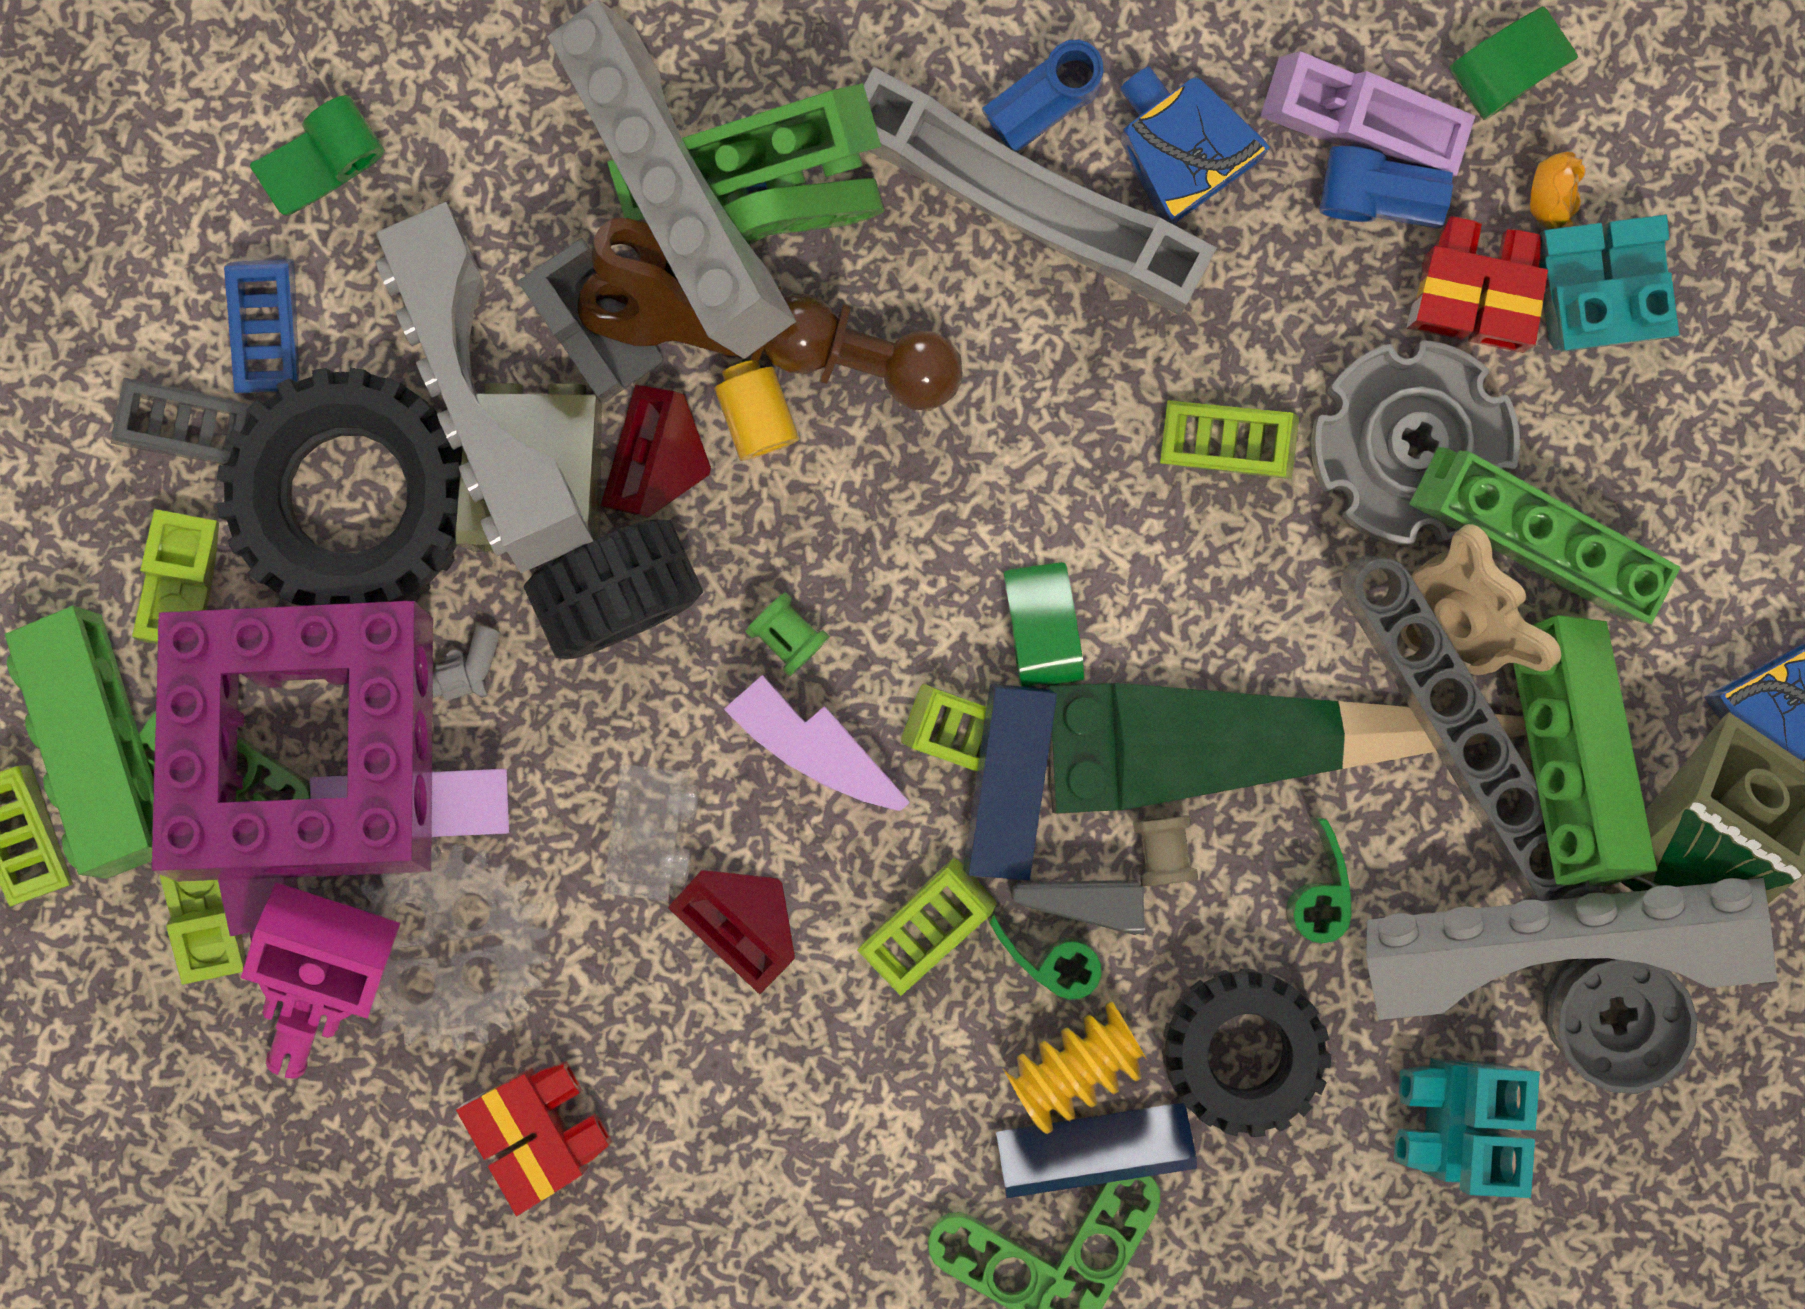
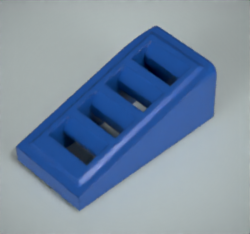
[224,259,300,393]

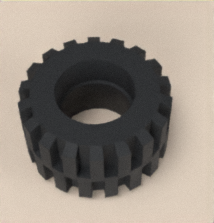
[523,519,703,659]
[1162,968,1331,1137]

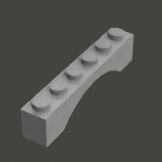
[547,0,797,359]
[864,67,1217,315]
[375,202,593,573]
[1366,878,1777,1020]

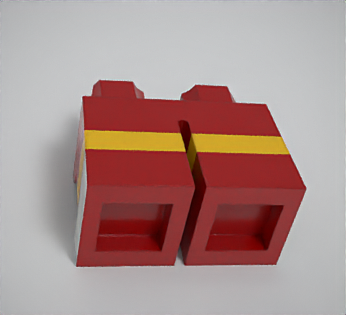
[1406,216,1548,353]
[456,1061,612,1217]

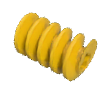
[1003,1001,1147,1134]

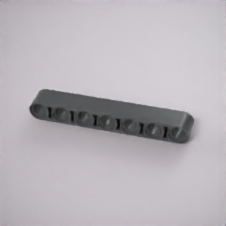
[1341,556,1602,901]

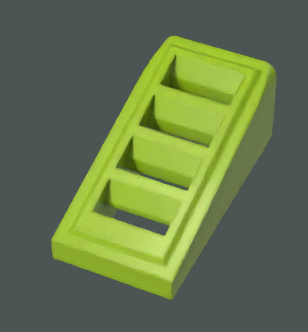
[1160,400,1299,479]
[901,684,986,771]
[0,765,73,907]
[857,857,997,996]

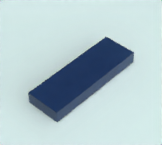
[963,683,1057,881]
[996,1103,1197,1198]

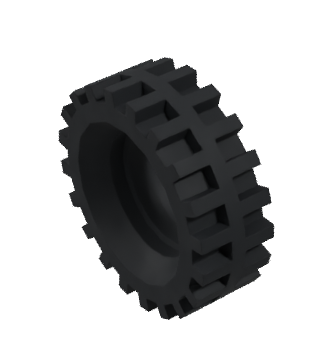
[217,368,463,606]

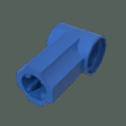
[982,39,1104,153]
[1319,146,1453,229]

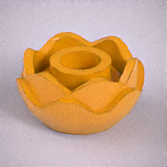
[1530,152,1586,229]

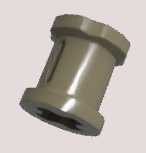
[1133,815,1198,886]

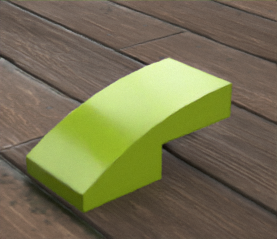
[132,509,219,644]
[159,874,246,985]

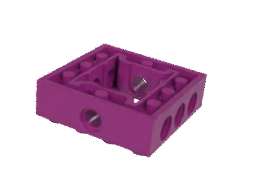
[152,601,433,882]

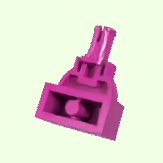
[241,882,401,1079]

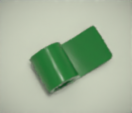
[1448,6,1578,120]
[250,95,385,216]
[1004,562,1084,687]
[1286,817,1352,944]
[988,913,1102,1000]

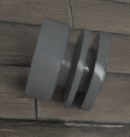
[1543,958,1698,1094]

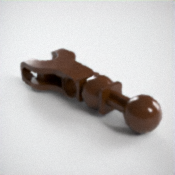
[577,218,963,411]

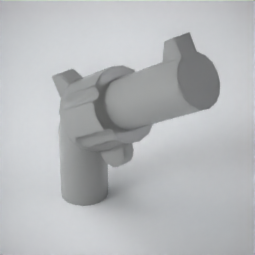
[433,626,500,701]

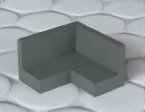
[517,238,664,404]

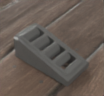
[111,378,251,465]
[1012,880,1144,935]

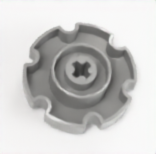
[1311,340,1520,546]

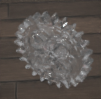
[353,843,552,1052]

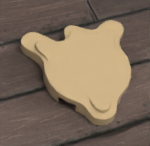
[1400,524,1561,675]

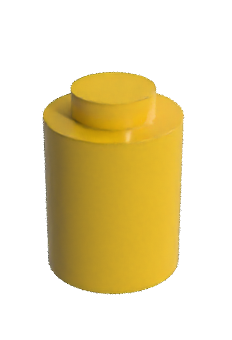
[714,360,800,461]

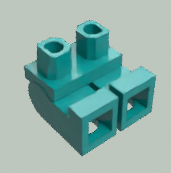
[1539,214,1680,352]
[1394,1058,1540,1198]

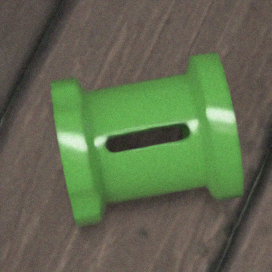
[745,592,830,677]

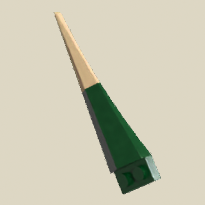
[1046,683,1527,814]

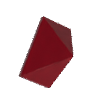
[600,384,711,517]
[668,870,795,995]

